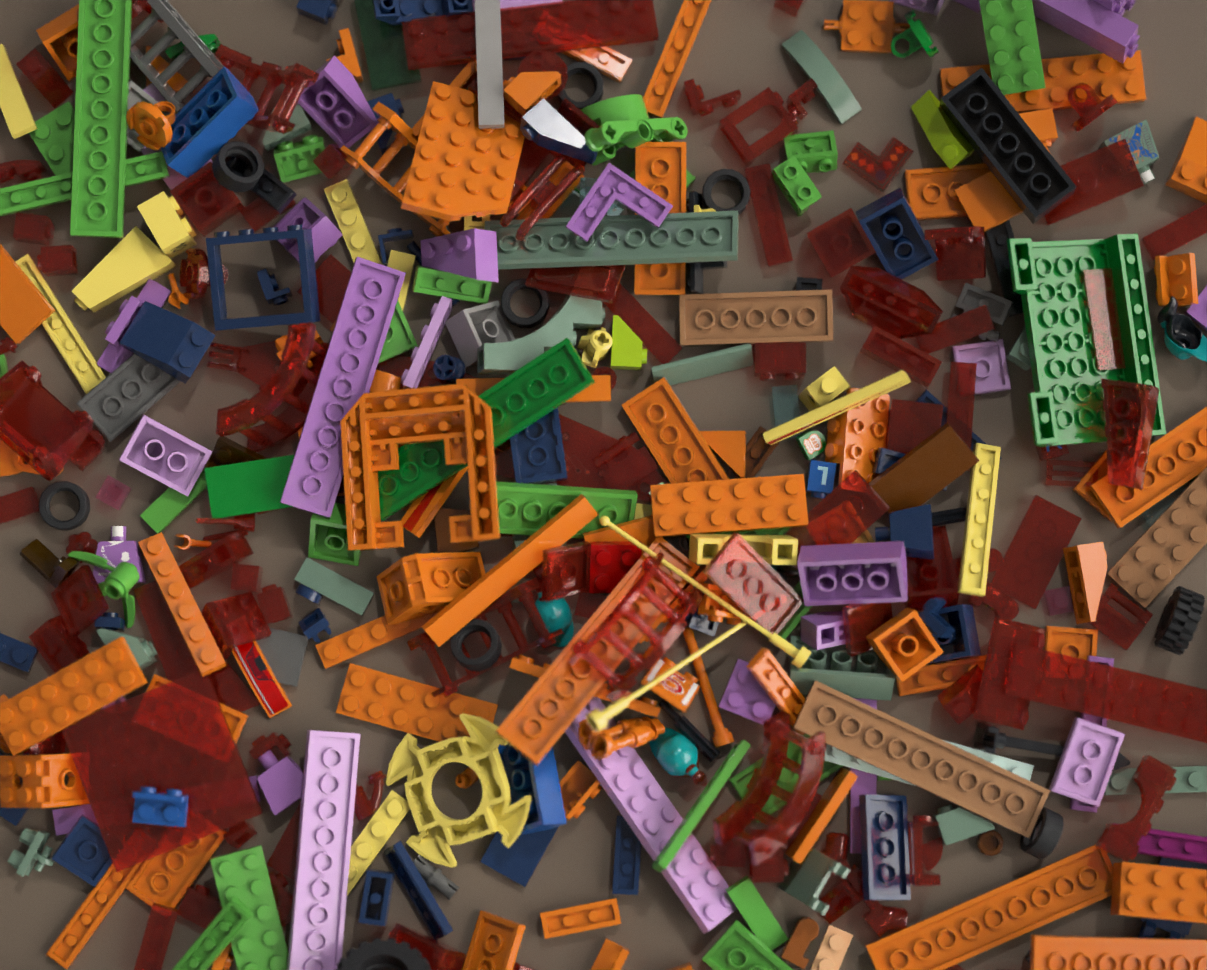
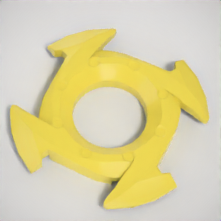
[386,713,532,868]

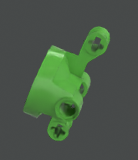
[575,94,687,165]

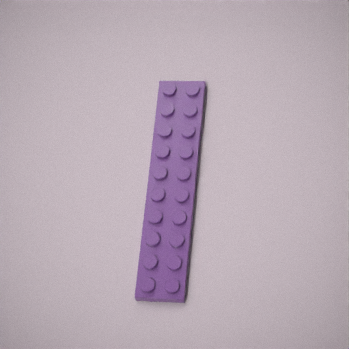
[280,257,406,518]

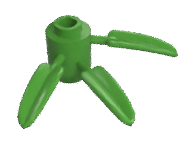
[68,551,140,629]

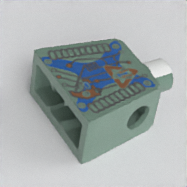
[1099,120,1159,185]

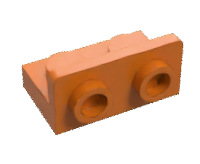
[1154,253,1198,307]

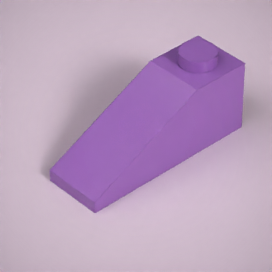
[801,610,883,650]

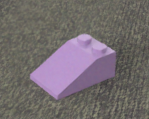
[119,414,212,496]

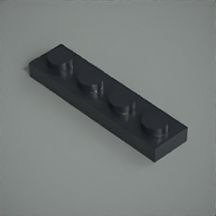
[985,220,1024,317]

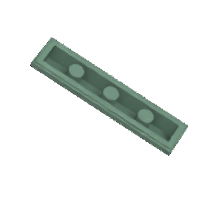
[651,343,753,386]

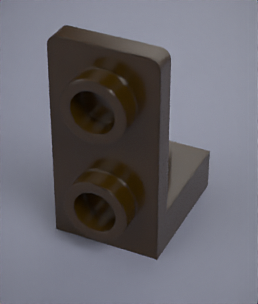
[20,539,81,588]

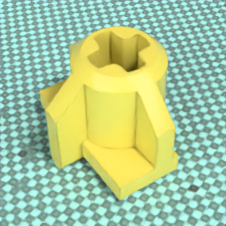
[577,327,612,368]

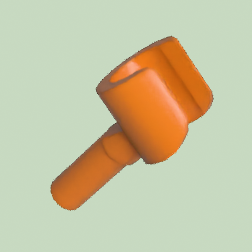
[168,273,189,309]
[174,533,212,550]

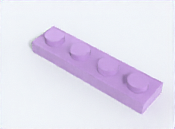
[400,296,452,389]

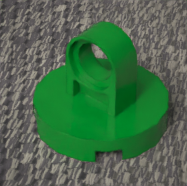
[891,9,939,58]

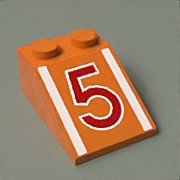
[640,657,700,712]

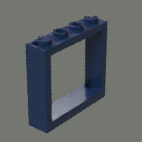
[206,225,320,331]

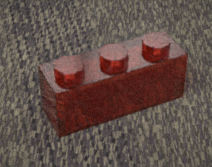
[859,325,942,388]

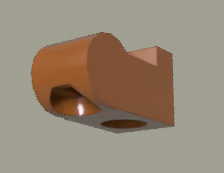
[780,917,819,969]

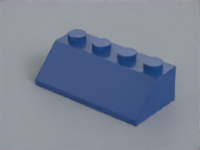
[161,66,259,179]
[498,743,567,835]

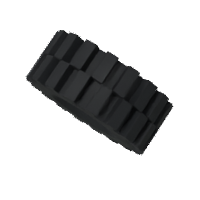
[1154,586,1205,655]

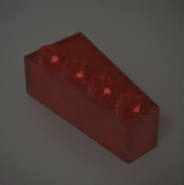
[1101,379,1159,490]

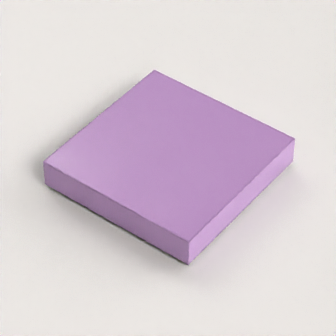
[952,339,1011,397]

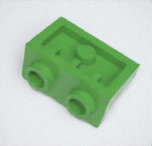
[783,130,838,173]
[274,135,331,183]
[771,156,822,217]

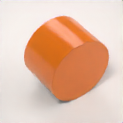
[369,370,401,393]

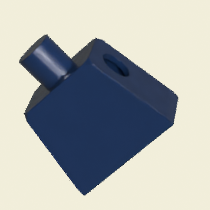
[875,504,934,559]

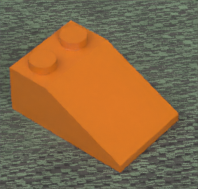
[1165,116,1207,204]

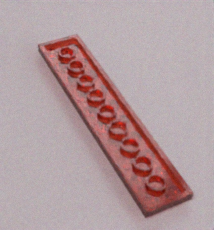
[402,0,659,70]
[1003,643,1207,743]

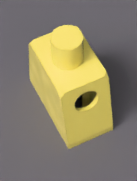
[798,366,851,412]

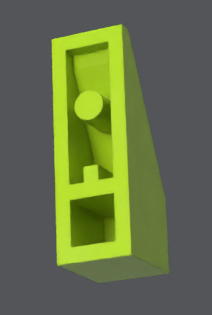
[911,90,975,169]

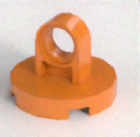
[126,101,176,150]

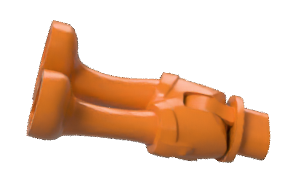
[578,716,665,759]

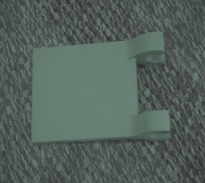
[778,848,850,915]

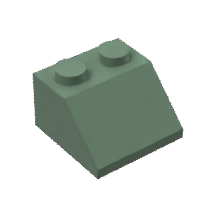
[97,628,158,671]

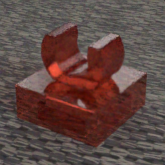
[223,816,257,849]

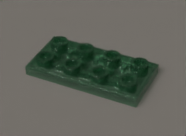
[354,0,422,91]

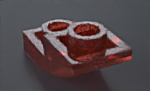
[0,160,47,183]

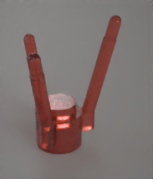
[196,513,255,541]

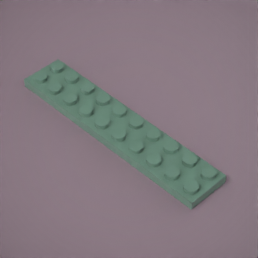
[484,211,739,270]

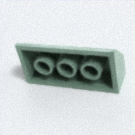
[788,636,895,701]

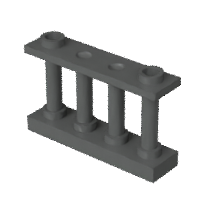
[130,0,224,112]

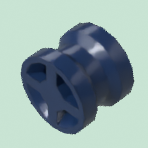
[433,355,466,383]

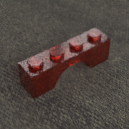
[1096,755,1177,862]

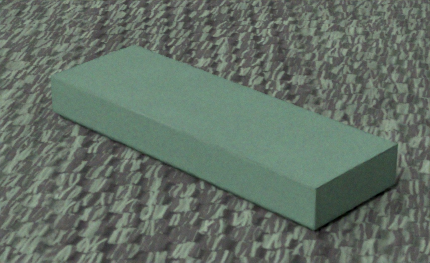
[294,557,375,616]

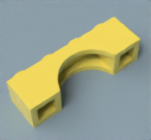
[689,534,798,565]

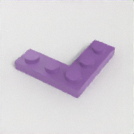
[565,163,673,242]

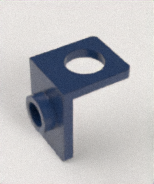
[378,228,414,266]

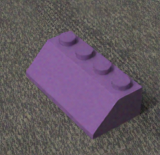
[797,541,908,606]

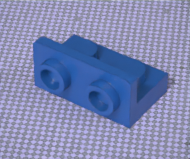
[132,786,189,827]

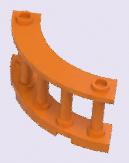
[340,101,451,237]

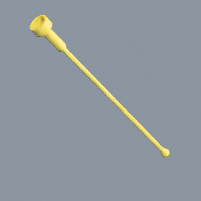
[600,516,811,669]
[586,594,786,733]

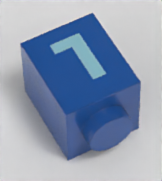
[805,460,837,499]

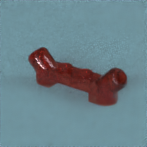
[820,832,908,937]

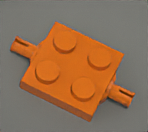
[824,0,910,53]

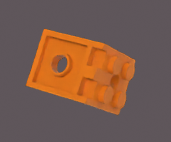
[0,752,90,808]

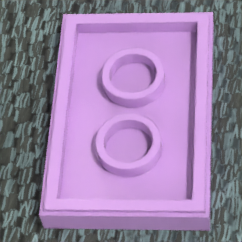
[1049,717,1125,807]

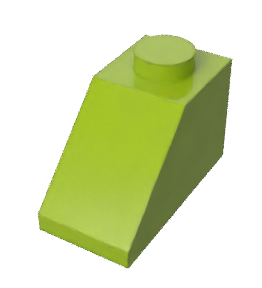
[611,315,647,370]

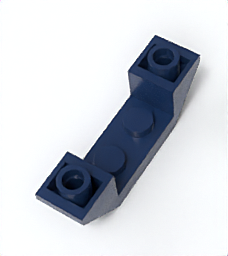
[372,0,474,25]

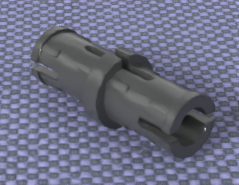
[413,855,459,900]

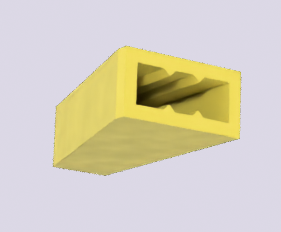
[72,226,176,312]

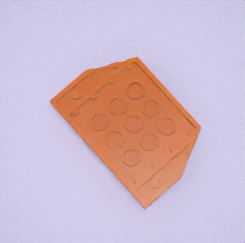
[401,81,525,221]

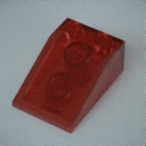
[904,526,960,611]

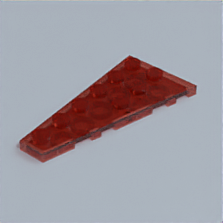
[133,581,261,712]

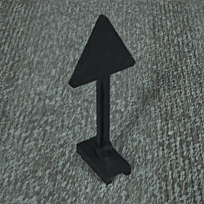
[974,722,1130,771]

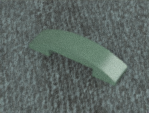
[781,30,862,125]

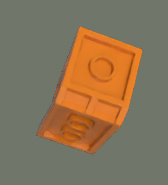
[376,552,486,624]

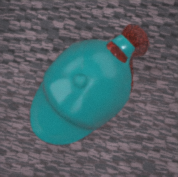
[531,577,574,647]
[650,728,707,786]

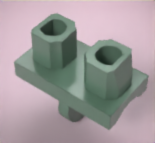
[7,828,55,876]

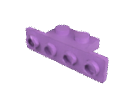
[97,279,171,373]

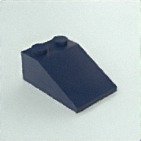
[855,188,938,284]
[119,301,216,384]
[890,604,981,665]

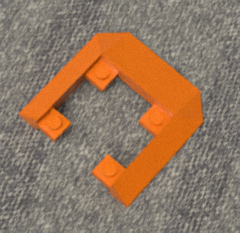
[340,384,500,551]

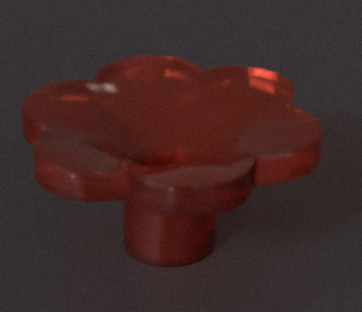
[66,532,98,563]

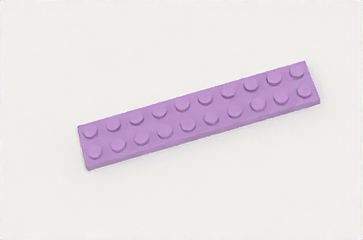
[565,696,737,934]
[287,730,360,970]

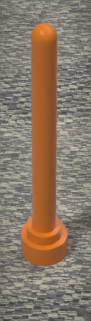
[683,627,735,748]

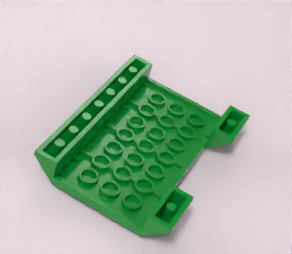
[1007,234,1166,447]

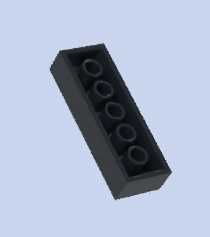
[939,68,1077,224]

